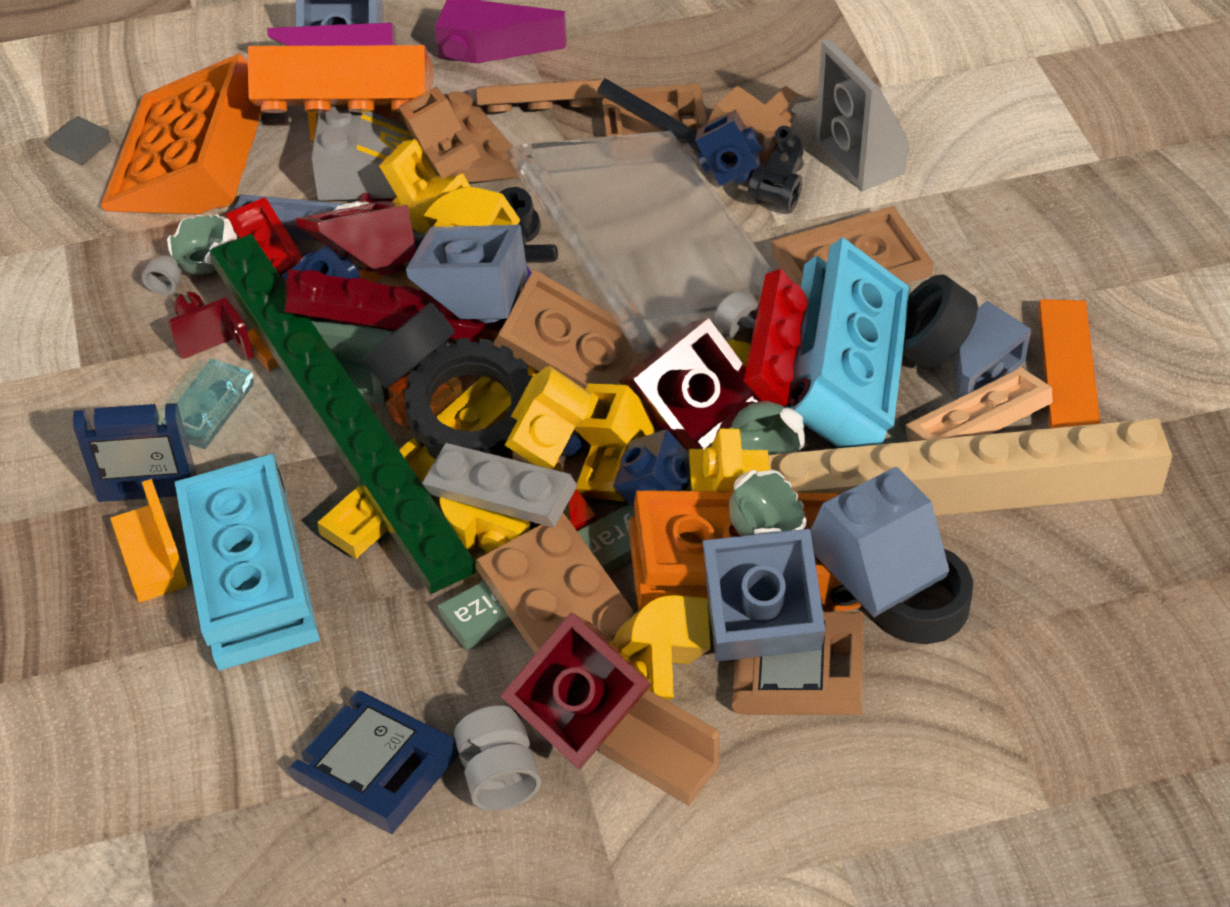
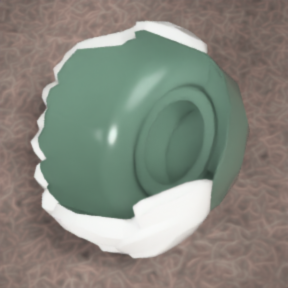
[167,214,237,275]
[730,401,805,455]
[729,470,807,536]

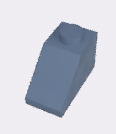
[952,301,1031,399]

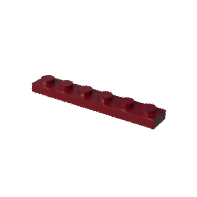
[284,269,506,343]

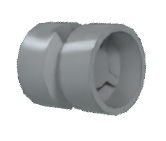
[454,705,542,811]

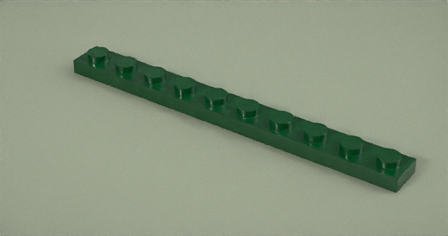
[209,234,476,595]

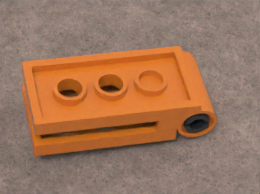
[628,491,862,612]

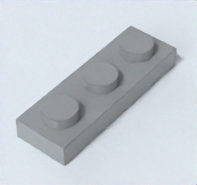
[422,443,578,528]

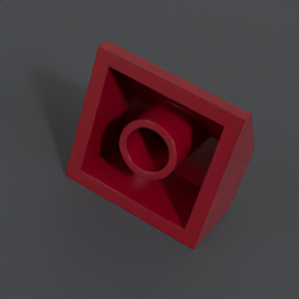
[296,201,416,275]
[619,318,762,452]
[500,612,652,769]

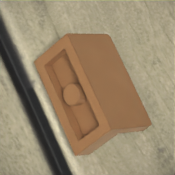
[599,690,720,806]

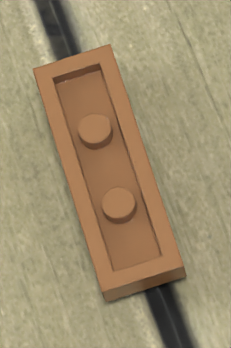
[476,79,603,112]

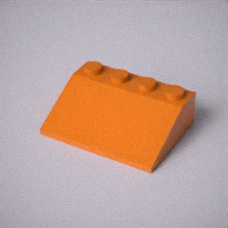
[248,45,434,113]
[101,53,263,214]

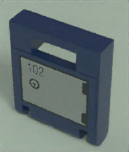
[73,403,197,502]
[287,691,459,834]

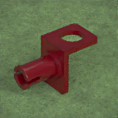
[168,291,254,360]

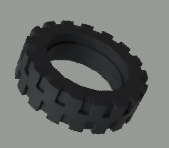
[405,338,533,459]

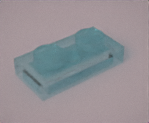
[161,358,255,449]

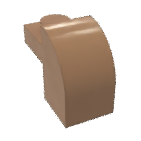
[707,85,799,161]
[399,86,481,179]

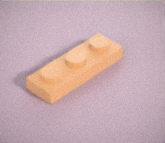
[905,368,1053,442]

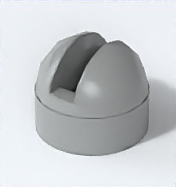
[142,255,182,295]

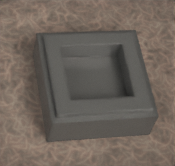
[49,116,111,165]

